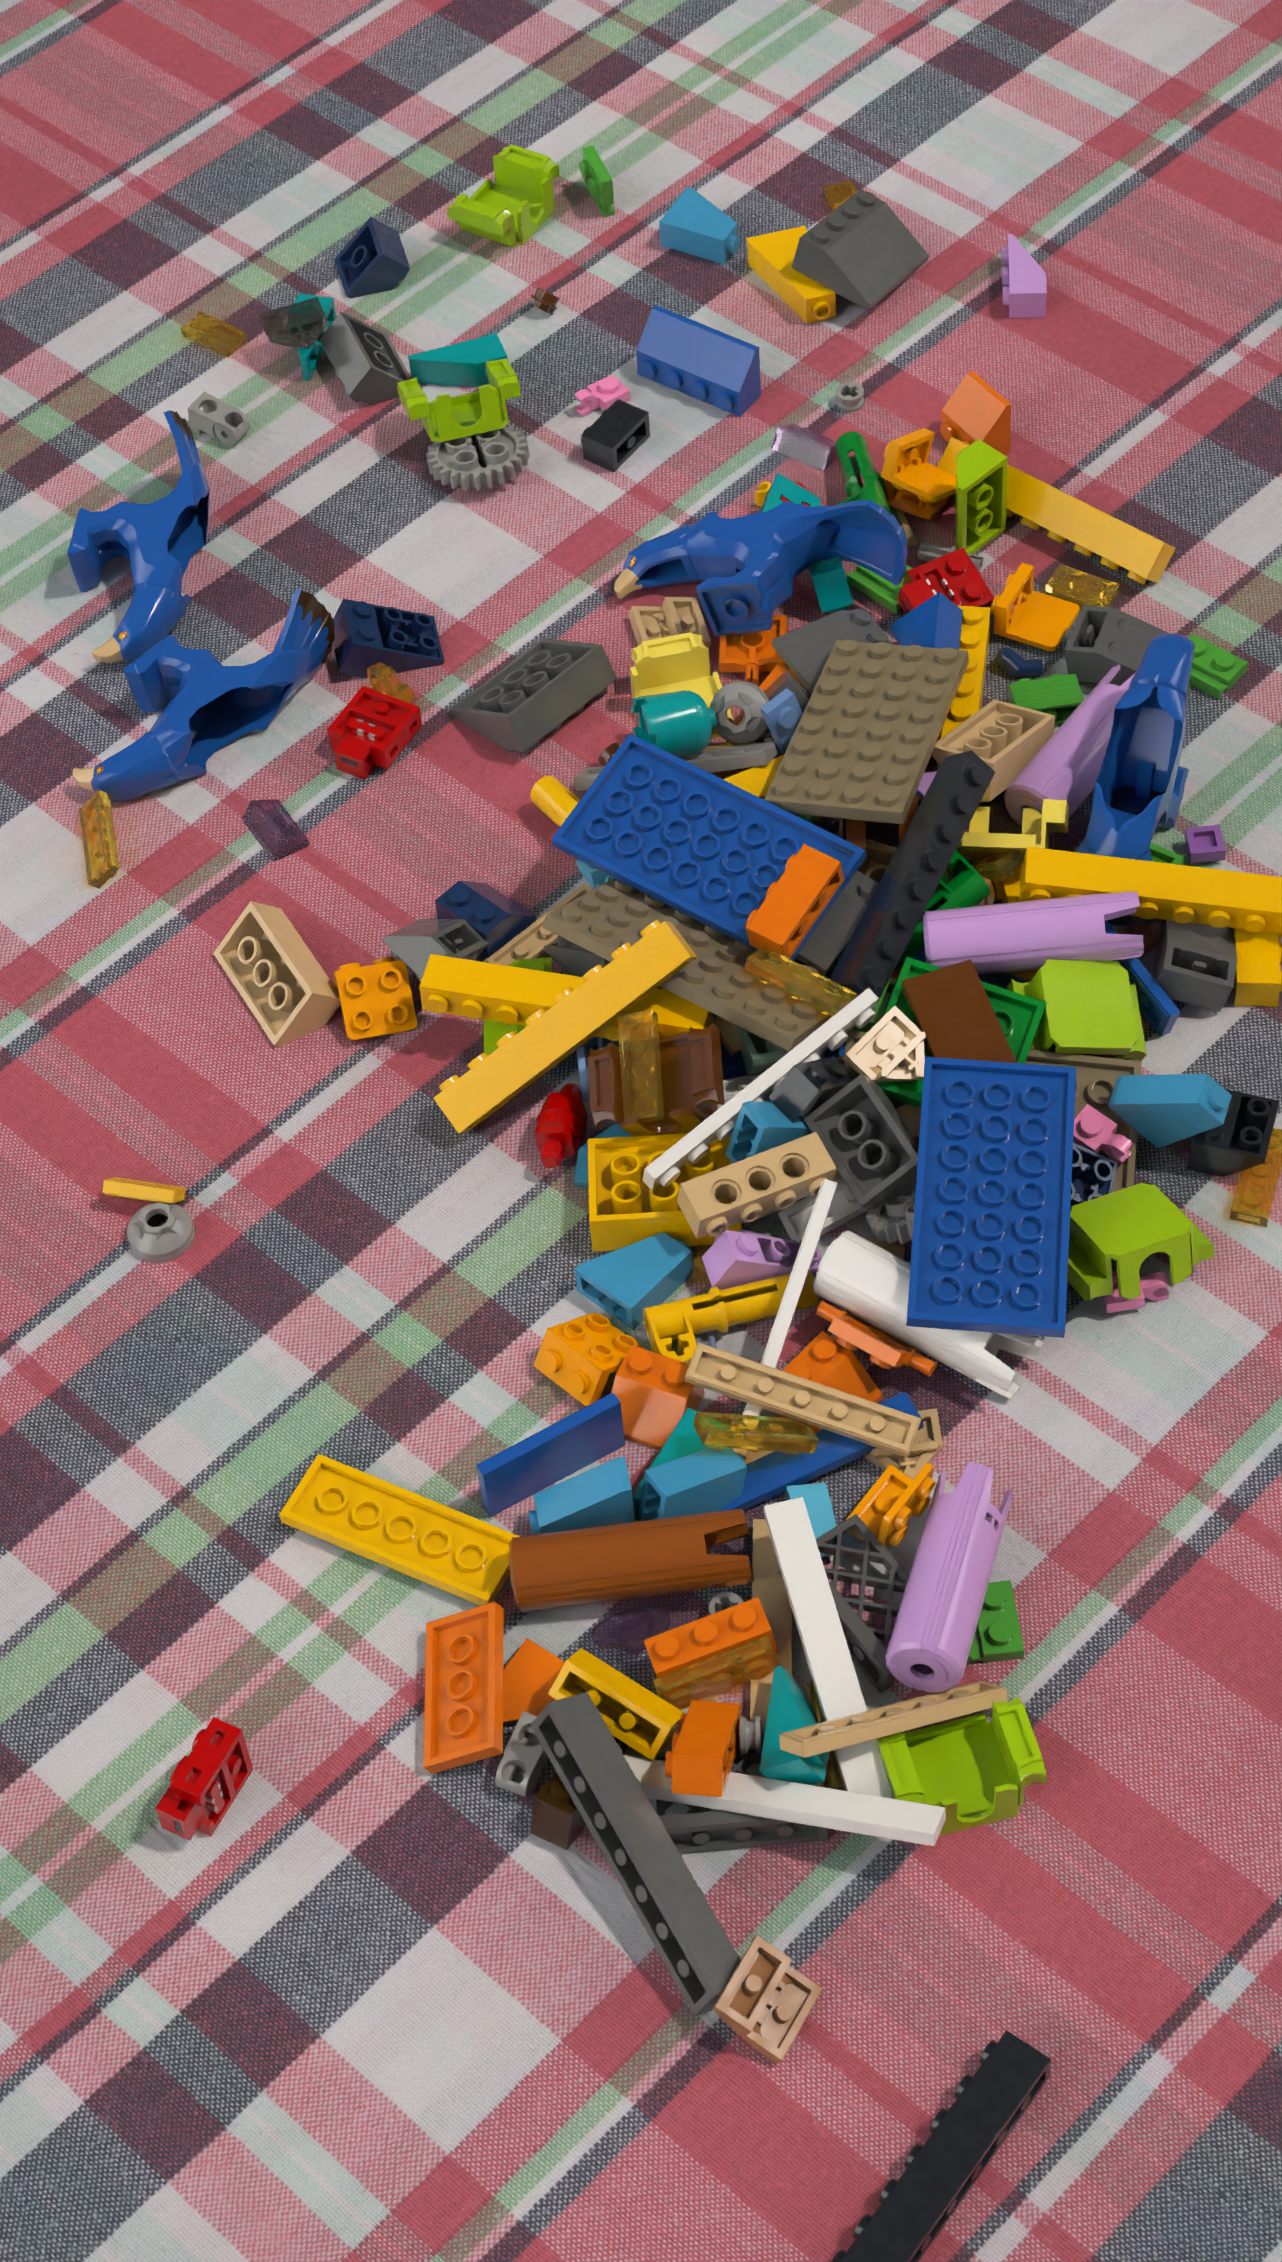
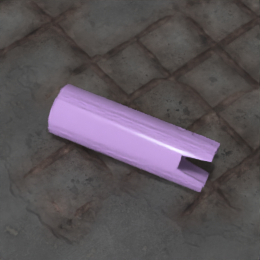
[1004,664,1135,836]
[922,892,1144,975]
[885,1462,1012,1693]

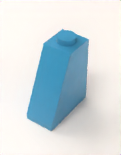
[659,187,740,265]
[1108,1074,1232,1149]
[725,1101,812,1163]
[575,1232,694,1330]
[637,1441,747,1522]
[528,1456,635,1535]

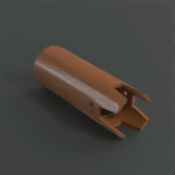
[509,1509,754,1613]

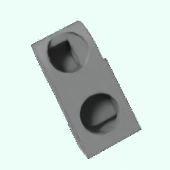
[188,391,250,446]
[495,1711,549,1798]

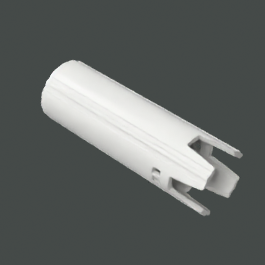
[813,1230,1043,1399]

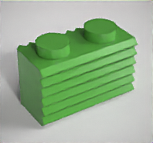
[1008,673,1084,727]

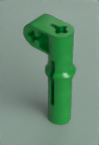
[835,431,891,514]
[894,850,991,971]

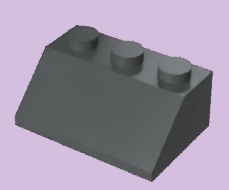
[319,312,411,406]
[804,1073,919,1208]

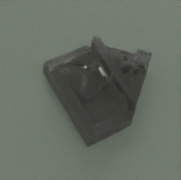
[259,297,328,349]

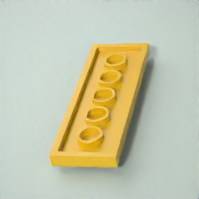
[279,1454,520,1606]

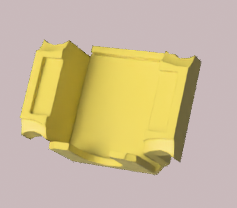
[630,632,733,739]
[956,799,1069,860]

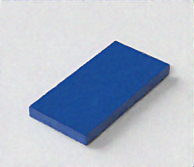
[476,1393,625,1518]

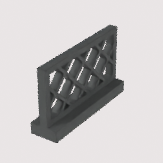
[778,1514,909,1694]
[655,1750,828,1854]

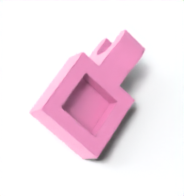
[574,375,630,416]
[1073,1104,1133,1164]
[1103,1271,1169,1313]

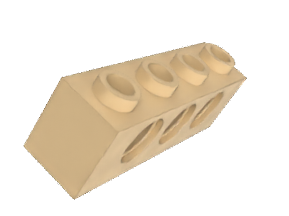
[677,1132,837,1239]

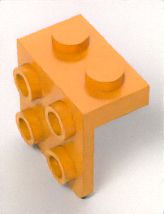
[880,428,956,503]
[991,563,1079,652]
[331,957,417,1041]
[533,1313,644,1406]
[846,1462,936,1549]

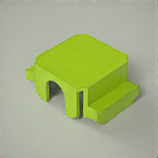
[447,144,560,247]
[397,358,521,442]
[1007,959,1147,1061]
[1067,1183,1214,1301]
[876,1696,1047,1836]

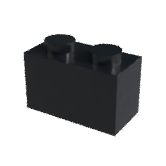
[581,399,650,472]
[769,1057,852,1123]

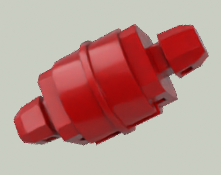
[534,1083,588,1168]

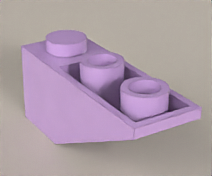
[1001,234,1047,318]
[702,1230,822,1289]

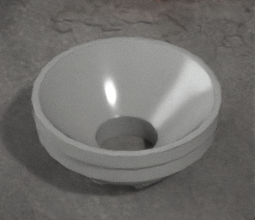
[710,681,769,744]
[127,1202,195,1263]

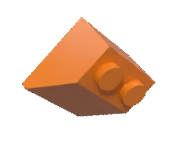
[940,370,1011,455]
[782,1331,882,1434]
[611,1345,705,1451]

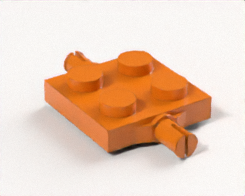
[719,615,787,686]
[815,1301,937,1377]

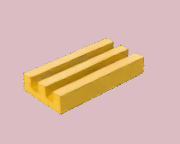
[102,1177,186,1204]

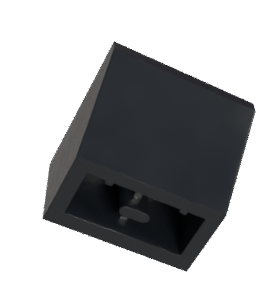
[1187,1089,1280,1177]

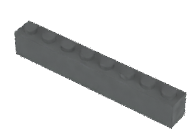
[531,1692,741,2017]

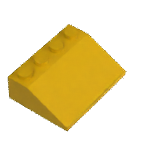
[588,1133,742,1252]

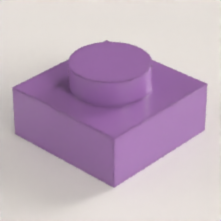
[1184,825,1226,863]

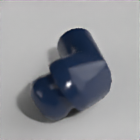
[996,647,1043,678]

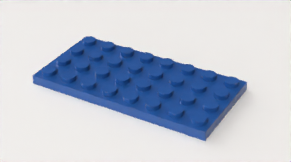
[551,733,866,967]
[906,1057,1076,1338]

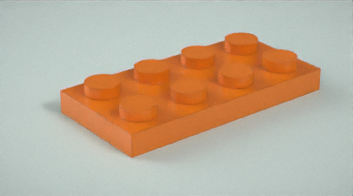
[423,1602,504,1774]

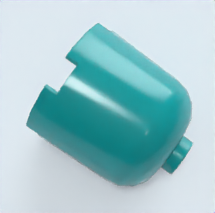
[631,690,717,758]

